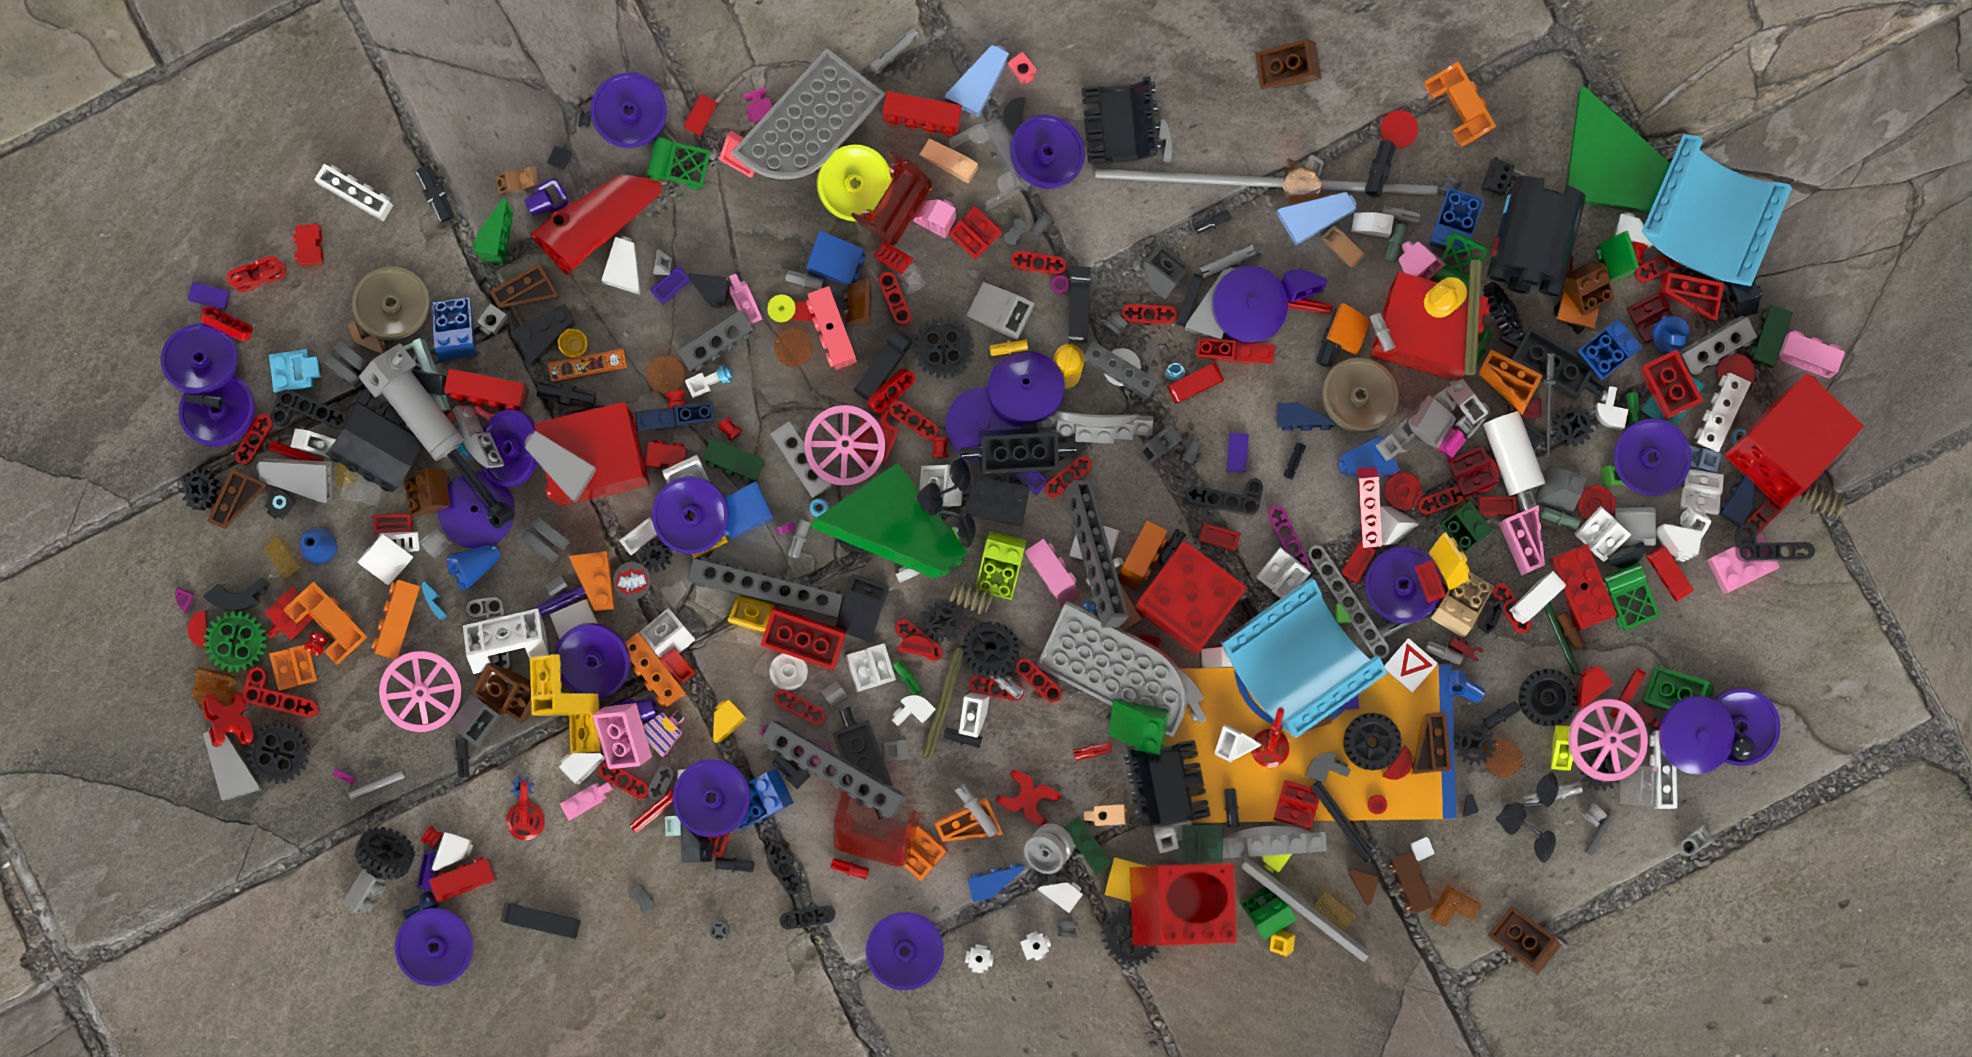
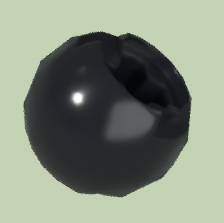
[1731,735,1755,760]

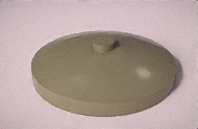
[352,267,430,340]
[1322,358,1399,433]

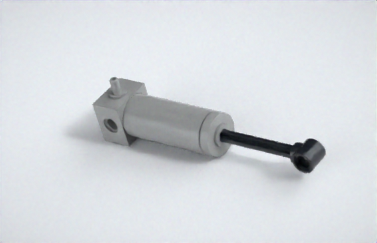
[359,344,515,529]

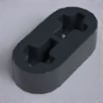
[1477,597,1504,633]

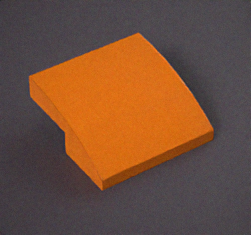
[1556,285,1599,330]
[1327,303,1370,355]
[269,645,317,691]
[892,824,948,881]

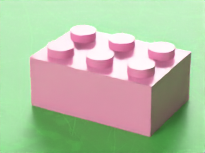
[1778,331,1845,378]
[1707,533,1780,594]
[592,703,652,769]

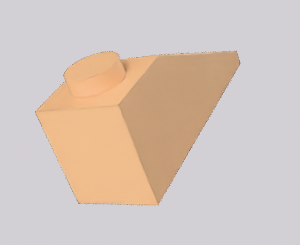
[920,139,978,184]

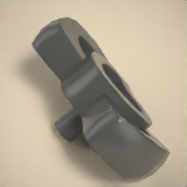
[1003,219,1027,245]
[629,886,655,913]

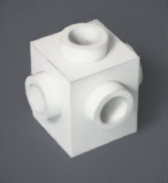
[1680,506,1712,537]
[1020,931,1051,961]
[965,945,994,973]

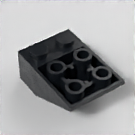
[835,574,890,643]

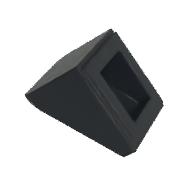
[547,146,572,171]
[1463,794,1479,817]

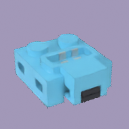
[269,349,322,394]

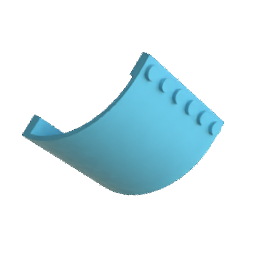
[1642,134,1792,286]
[1220,578,1387,738]

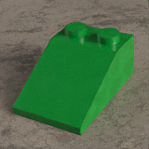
[1595,230,1639,282]
[1643,666,1715,711]
[1109,699,1170,755]

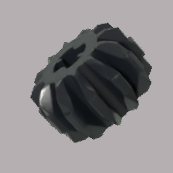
[640,539,673,572]

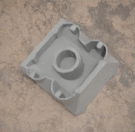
[1409,395,1456,449]
[1614,507,1656,547]

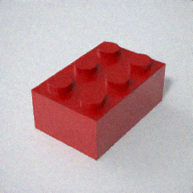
[1639,350,1703,421]

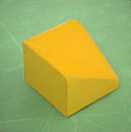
[1270,930,1295,956]

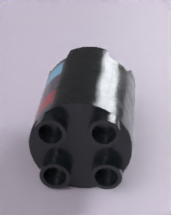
[1486,176,1586,297]

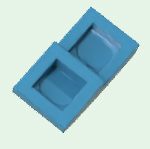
[422,581,448,621]

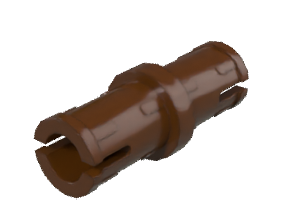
[1556,611,1586,650]

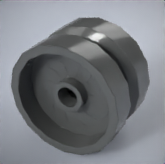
[322,340,369,387]
[520,517,571,563]

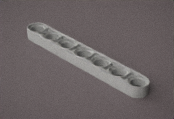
[1308,545,1389,659]

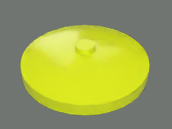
[817,145,892,221]

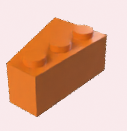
[1479,349,1543,415]
[1118,520,1167,591]
[569,551,616,613]
[933,797,1003,842]

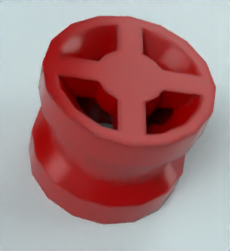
[666,390,686,408]
[304,632,328,655]
[420,825,444,850]

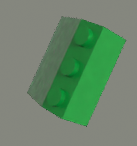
[472,198,514,265]

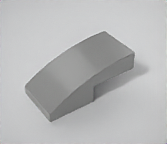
[1159,119,1172,162]

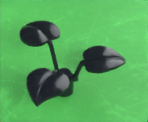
[915,458,976,548]
[1495,771,1558,863]

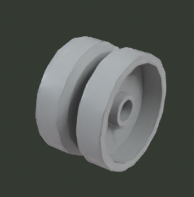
[1024,824,1074,874]

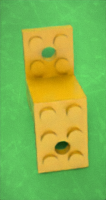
[530,654,601,754]

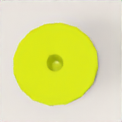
[767,295,796,322]

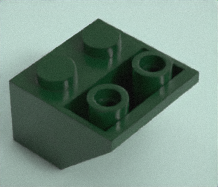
[1439,499,1492,553]

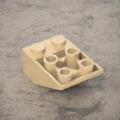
[1431,571,1494,639]

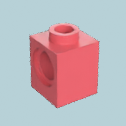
[1008,52,1036,85]

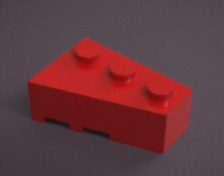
[1659,272,1724,321]
[429,856,497,902]

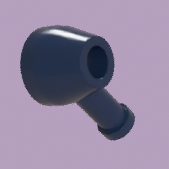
[403,892,439,919]

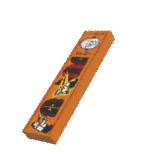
[548,349,627,383]

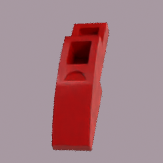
[1196,338,1276,364]

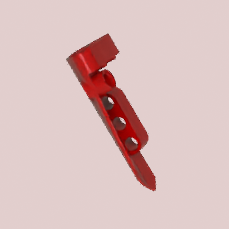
[531,175,662,275]

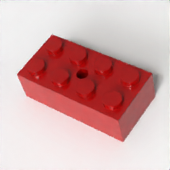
[882,91,962,137]
[444,369,529,411]
[1549,544,1617,631]
[760,606,848,670]

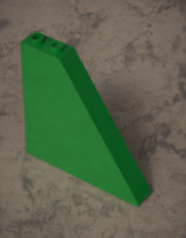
[1565,86,1670,213]
[810,463,968,579]

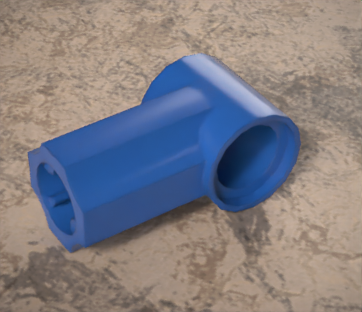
[1448,670,1485,703]

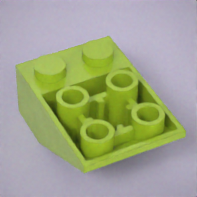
[975,531,1027,600]

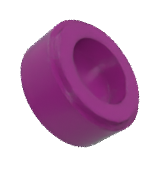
[1051,275,1070,295]
[775,522,795,535]

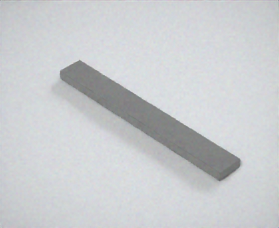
[1242,856,1369,961]

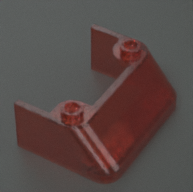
[851,151,932,246]
[833,791,921,867]

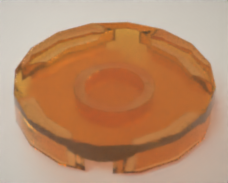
[1283,167,1321,204]
[775,329,813,367]
[647,356,685,394]
[1483,739,1522,778]

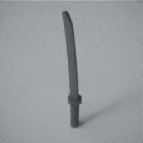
[1544,353,1556,458]

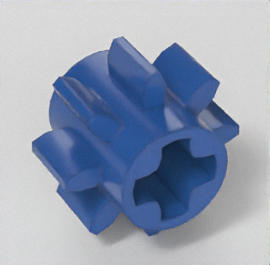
[511,776,535,799]

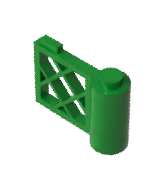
[647,138,711,191]
[1430,232,1489,292]
[1603,563,1661,631]

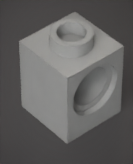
[478,303,508,336]

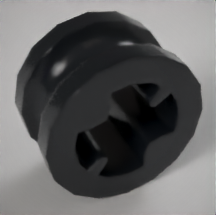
[578,110,591,128]

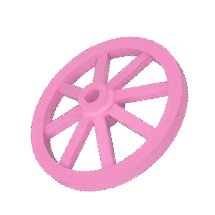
[804,405,885,486]
[379,651,461,732]
[1568,699,1648,781]

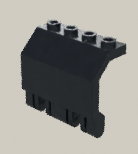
[1082,76,1161,164]
[325,390,422,493]
[1124,740,1211,827]

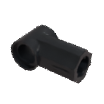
[772,753,811,790]

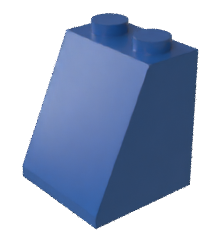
[807,231,866,286]
[1337,435,1400,477]
[725,482,774,539]

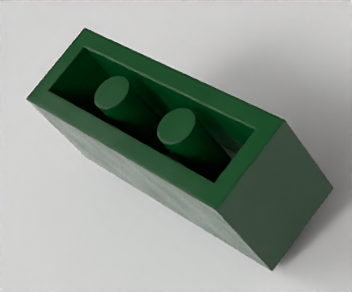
[1749,305,1793,369]
[702,437,765,484]
[1063,816,1112,875]

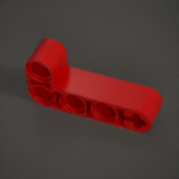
[243,667,320,718]

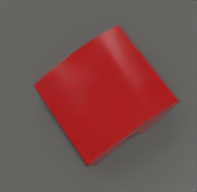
[948,206,1004,260]
[1273,780,1319,830]

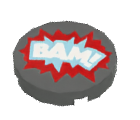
[613,562,652,600]

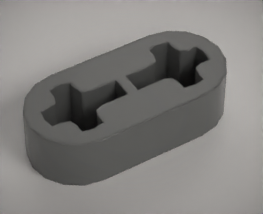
[648,766,674,801]

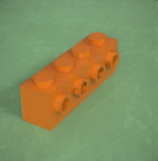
[371,579,420,659]
[625,632,687,708]

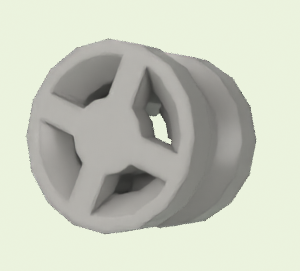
[1582,803,1607,827]

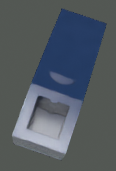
[1276,403,1336,431]
[1719,473,1754,527]

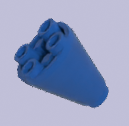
[299,527,338,565]
[445,544,501,591]

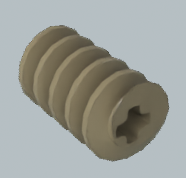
[1800,483,1845,520]
[950,581,993,615]

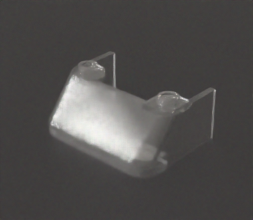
[949,120,1031,211]

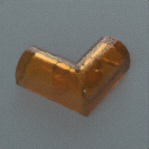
[1428,884,1482,928]

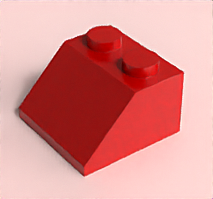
[1575,665,1613,710]

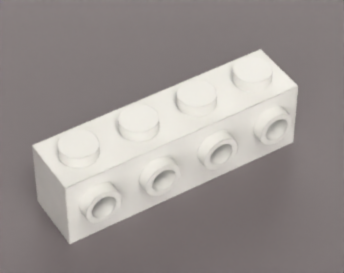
[314,164,393,222]
[1694,373,1751,452]
[1649,731,1677,809]

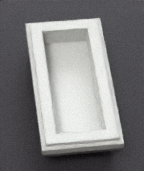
[619,517,657,556]

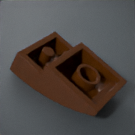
[472,663,532,724]

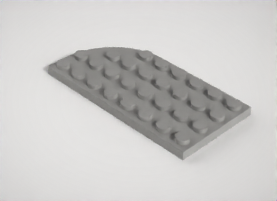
[732,48,886,179]
[1036,601,1187,738]

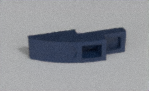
[635,402,715,432]

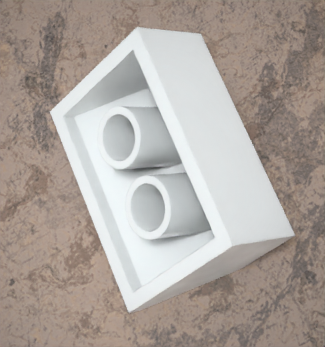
[1656,524,1702,562]

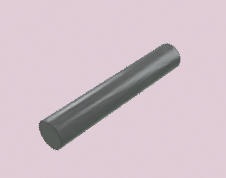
[1585,812,1614,856]

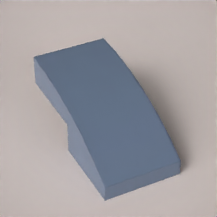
[1690,446,1721,472]

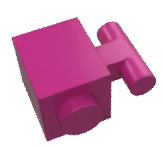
[743,87,772,126]
[1436,428,1466,459]

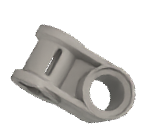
[1455,403,1490,439]
[1677,823,1716,856]

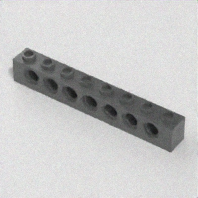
[1064,480,1129,628]
[688,556,844,619]
[761,720,908,818]

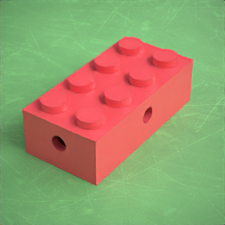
[806,286,857,371]

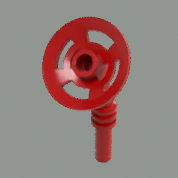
[1251,707,1289,768]
[506,781,545,840]

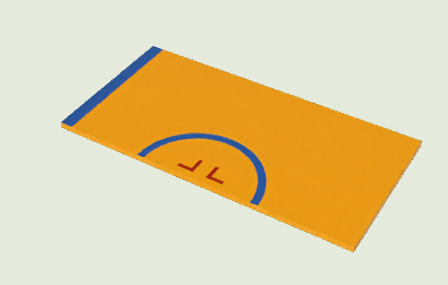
[1165,664,1456,823]

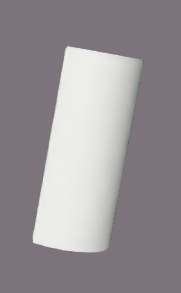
[1483,411,1545,496]

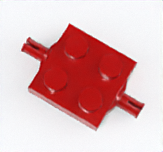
[854,409,899,471]
[265,586,314,640]

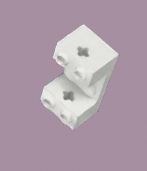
[463,609,549,674]

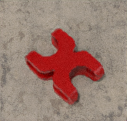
[226,256,287,293]
[202,692,253,747]
[995,770,1062,826]

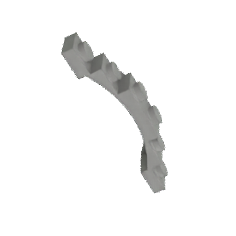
[1375,383,1457,461]
[1038,410,1153,444]
[1209,826,1327,859]

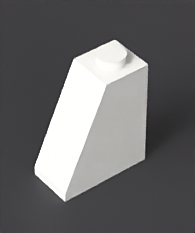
[602,236,641,294]
[1510,571,1566,624]

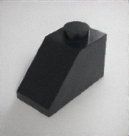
[680,824,712,863]

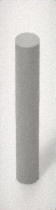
[348,771,405,800]

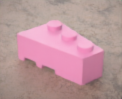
[912,199,956,239]
[1498,505,1545,576]
[1024,539,1080,608]

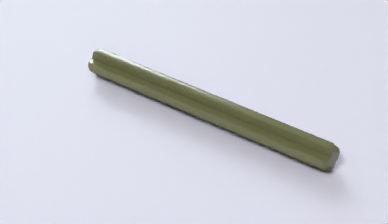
[1465,260,1482,375]
[922,647,963,758]

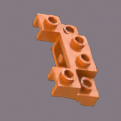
[1423,62,1497,149]
[283,581,367,665]

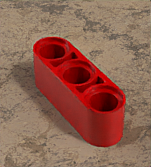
[879,272,911,327]
[1167,363,1224,404]
[1646,545,1693,602]
[1016,659,1062,703]

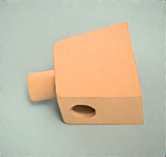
[1084,805,1130,826]

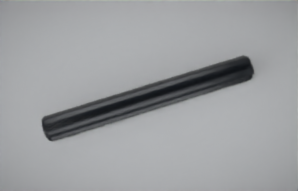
[1311,781,1374,862]

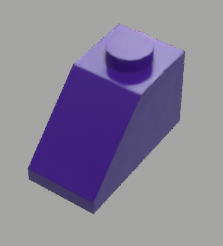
[1281,269,1328,302]

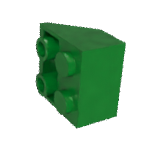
[1240,887,1296,940]

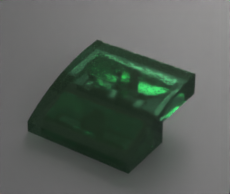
[1181,825,1224,864]

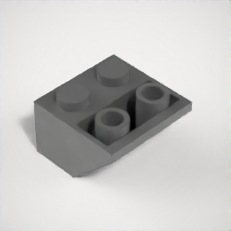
[449,694,503,747]

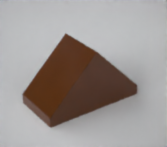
[1348,870,1379,906]

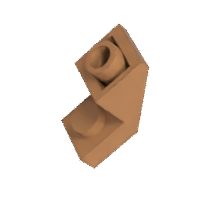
[495,166,539,195]
[1320,225,1365,269]
[348,322,387,355]

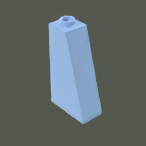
[945,45,1009,117]
[1276,192,1357,246]

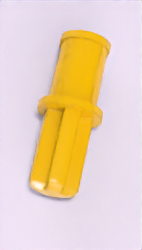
[990,339,1028,356]

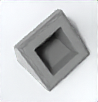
[1302,155,1324,179]
[653,250,672,275]
[1514,489,1537,513]
[821,680,847,707]

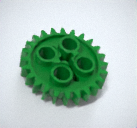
[203,611,267,673]

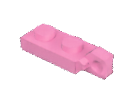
[729,274,763,324]
[560,782,613,821]

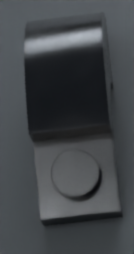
[203,577,271,611]

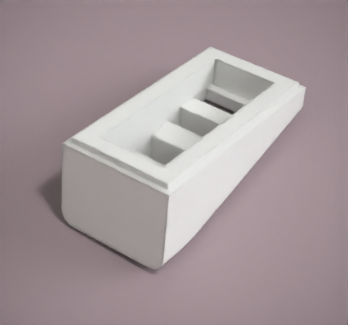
[378,531,420,552]

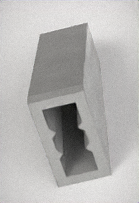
[1185,267,1235,339]
[525,431,597,502]
[256,458,332,503]
[203,728,262,801]

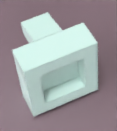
[665,816,681,836]

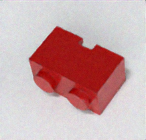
[293,224,324,267]
[645,440,688,469]

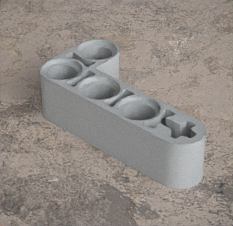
[466,597,512,670]

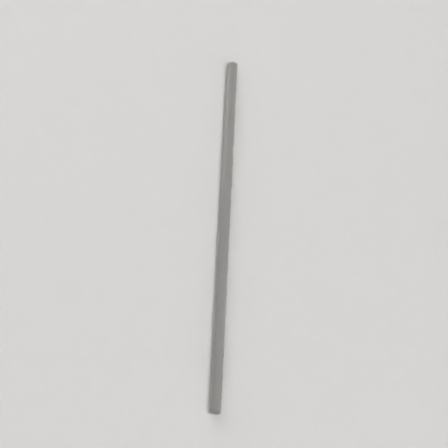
[1095,169,1437,195]

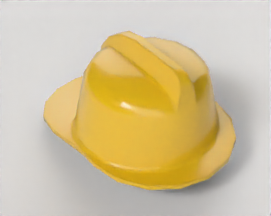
[1424,277,1467,318]
[1053,344,1084,389]

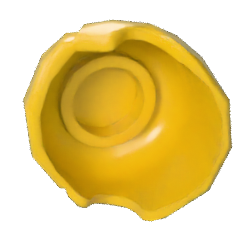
[558,329,588,358]

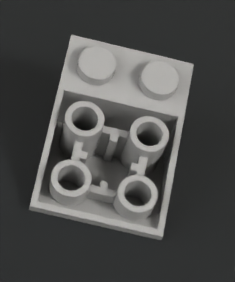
[966,282,1035,341]
[343,868,386,913]

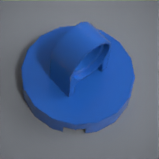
[1651,315,1690,353]

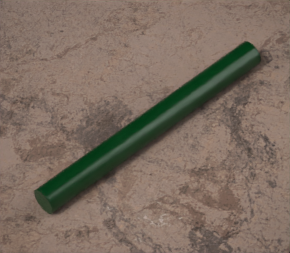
[1544,601,1580,675]

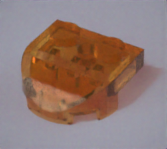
[191,667,236,710]

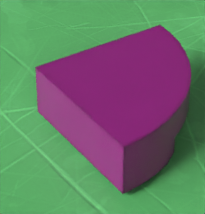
[175,587,195,613]
[332,769,356,784]

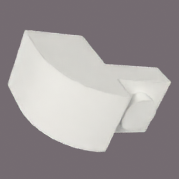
[1595,386,1628,430]
[892,695,936,726]
[1154,821,1195,854]

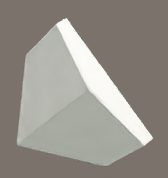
[1380,506,1420,545]
[1214,724,1262,763]

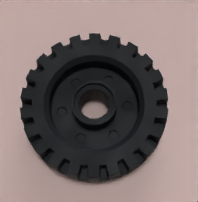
[962,621,1019,679]
[1518,669,1577,726]
[1343,713,1402,770]
[355,827,415,880]

